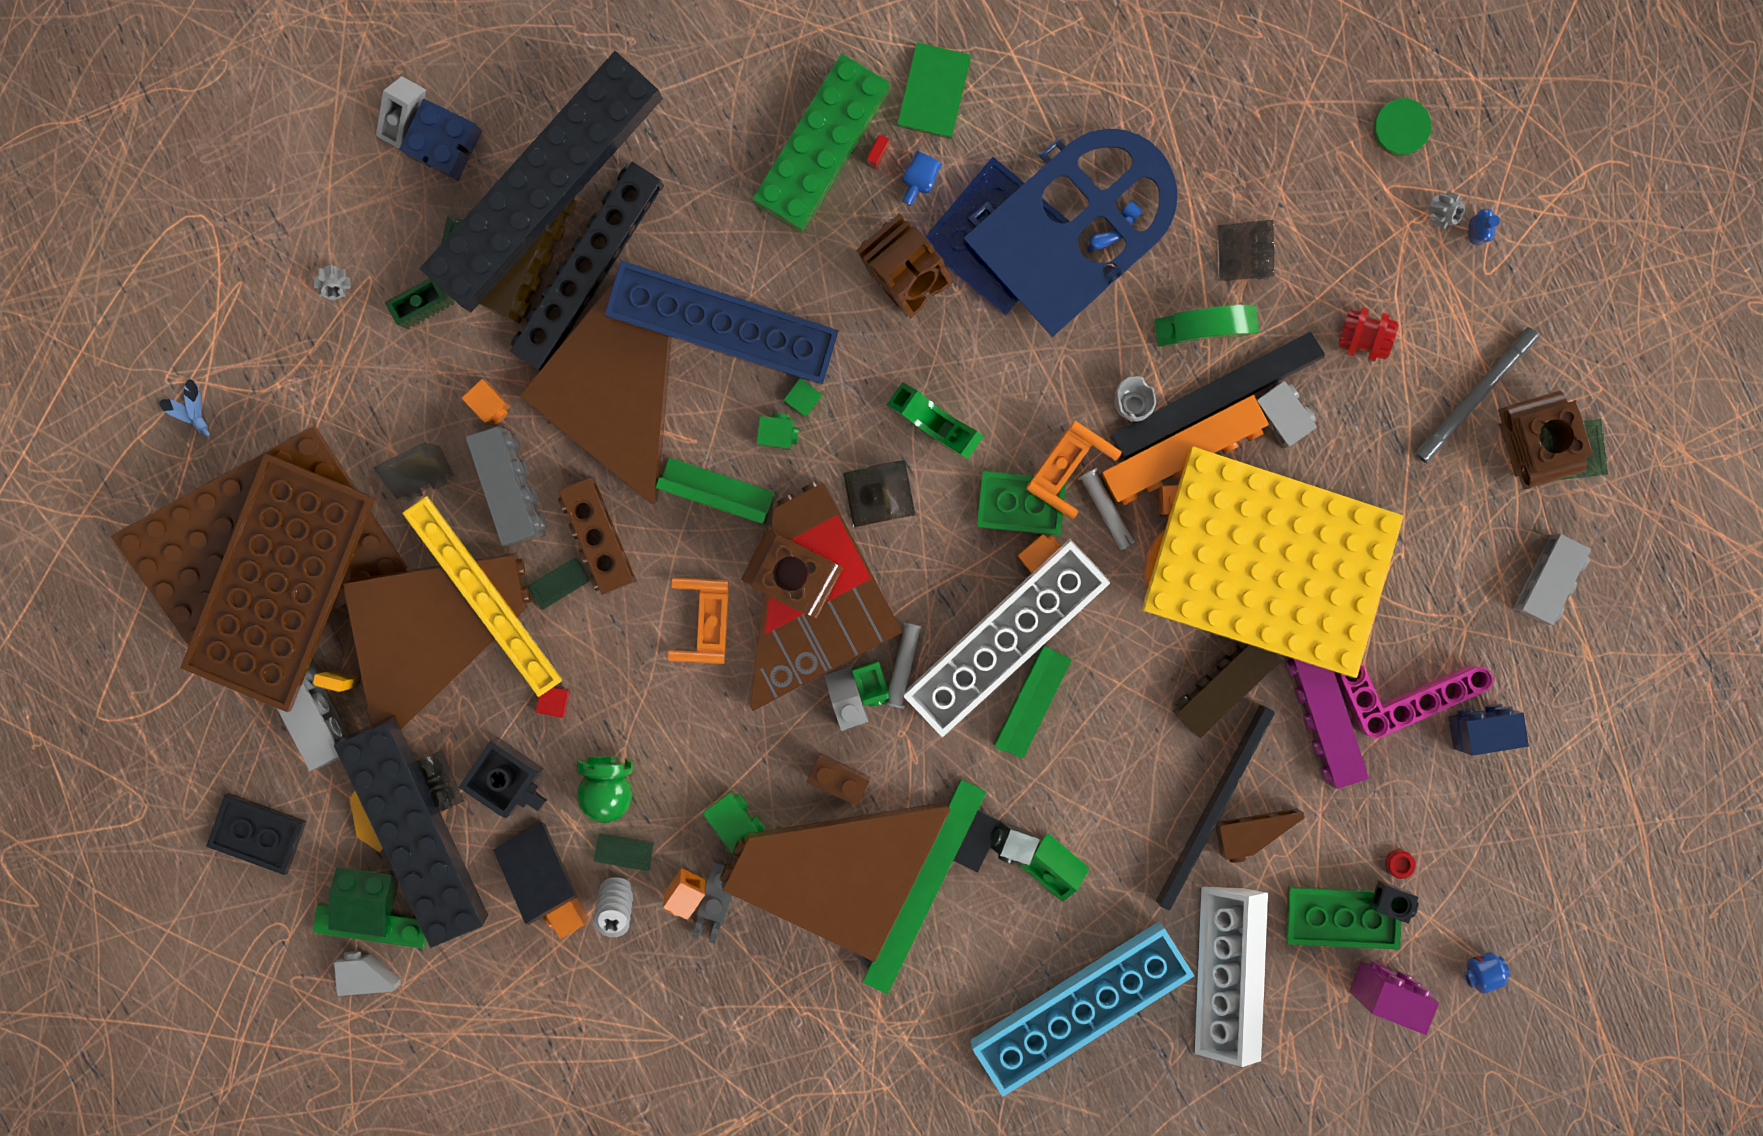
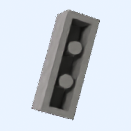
[1513,534,1591,625]

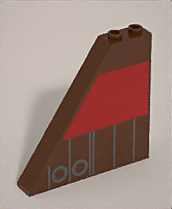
[750,481,903,711]

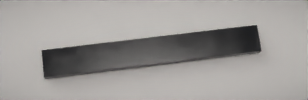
[1111,332,1325,460]
[1156,705,1275,911]

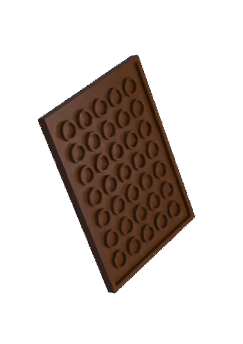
[111,424,408,646]

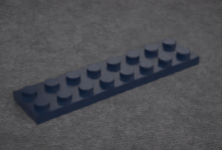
[605,260,839,385]

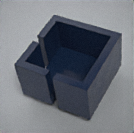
[399,98,482,181]
[1448,704,1529,756]

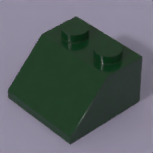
[328,867,399,938]

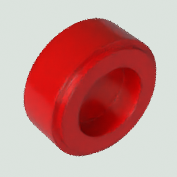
[1385,849,1416,879]

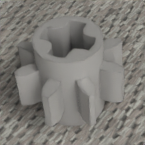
[1428,191,1465,229]
[314,265,351,301]

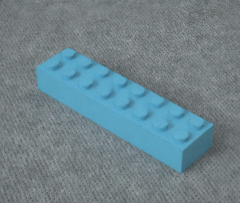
[971,921,1194,1097]

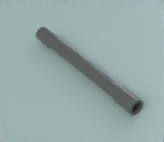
[1414,327,1540,464]

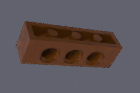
[558,478,637,595]

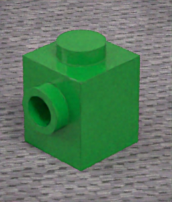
[757,413,799,450]

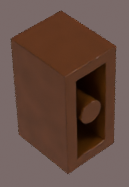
[806,753,870,806]

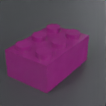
[1349,960,1439,1035]

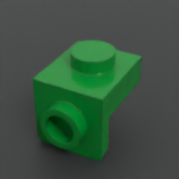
[852,660,890,707]

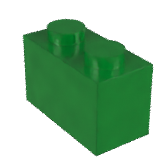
[703,790,765,858]

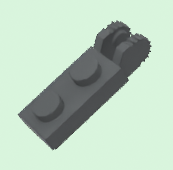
[692,861,733,944]

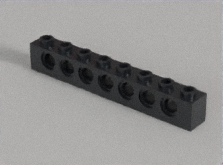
[510,161,664,371]

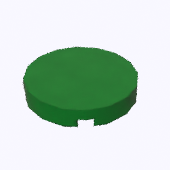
[1373,98,1432,156]

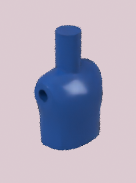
[902,151,942,206]
[1468,209,1500,245]

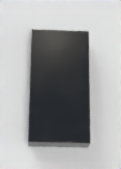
[953,810,1002,873]

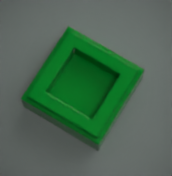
[784,378,823,418]

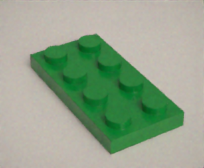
[1285,886,1402,950]

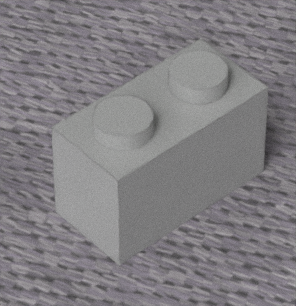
[1256,381,1317,448]

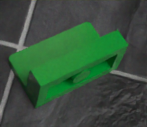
[1020,834,1089,902]

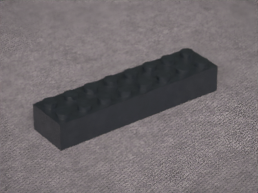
[334,716,488,948]

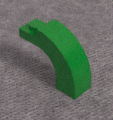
[1154,305,1259,347]
[887,382,984,460]

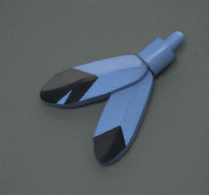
[159,379,210,437]

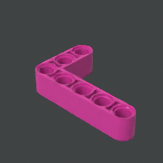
[1334,664,1493,738]

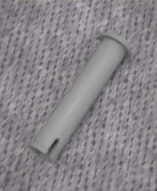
[1077,467,1136,550]
[883,623,921,709]

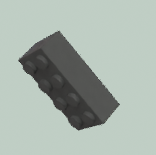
[466,426,547,546]

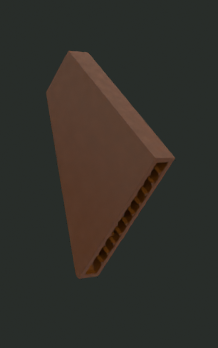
[520,280,672,504]
[343,552,531,729]
[719,803,951,962]

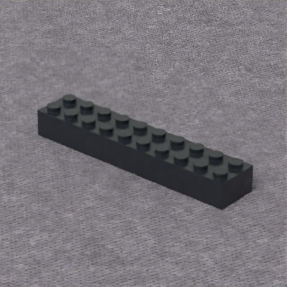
[419,51,663,313]

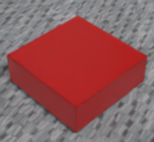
[867,134,889,170]
[536,687,570,718]

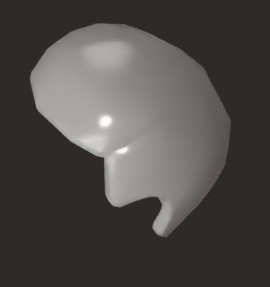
[1114,376,1156,422]

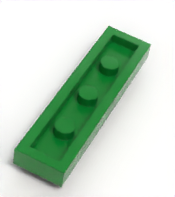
[313,903,427,949]

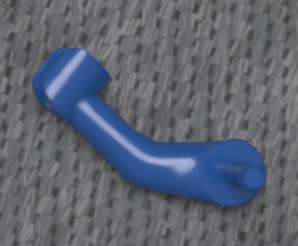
[1087,201,1142,252]

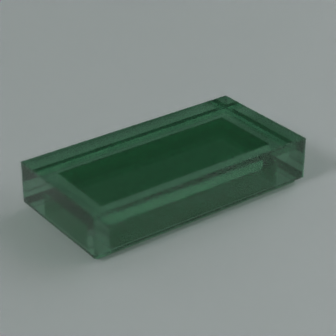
[528,557,591,610]
[593,833,654,871]

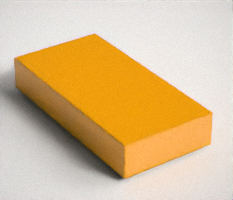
[313,670,360,692]

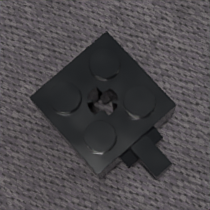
[459,737,547,818]

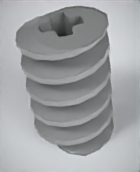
[594,877,633,937]

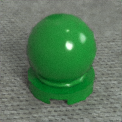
[576,756,633,824]

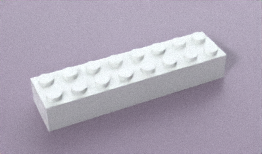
[904,539,1110,737]

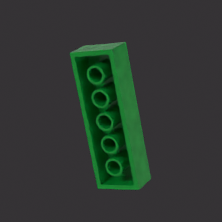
[753,53,890,234]

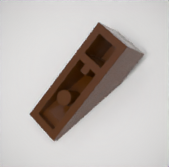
[1216,808,1305,863]

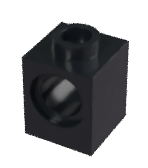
[1369,880,1419,924]

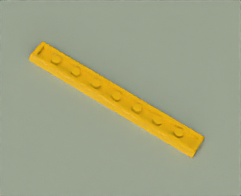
[402,496,562,697]

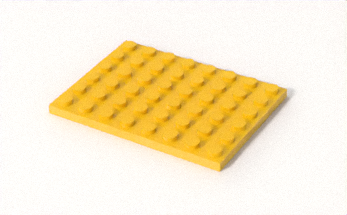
[1141,447,1403,678]

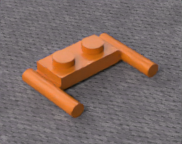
[1026,420,1122,520]
[668,577,729,664]

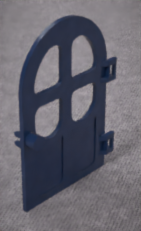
[963,129,1177,338]

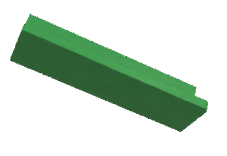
[656,458,774,524]
[993,645,1071,758]

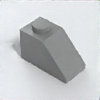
[376,76,426,148]
[824,666,868,731]
[334,951,401,996]

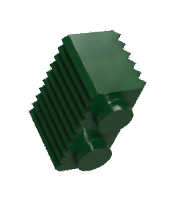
[385,278,454,330]

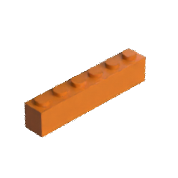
[1099,395,1269,505]

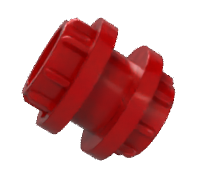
[1338,307,1399,362]

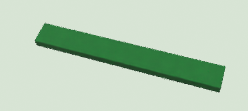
[862,779,987,995]

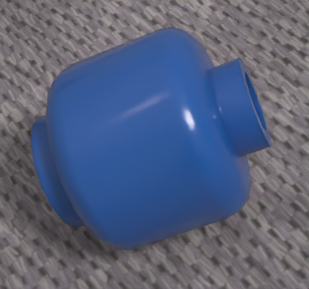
[1464,952,1510,994]

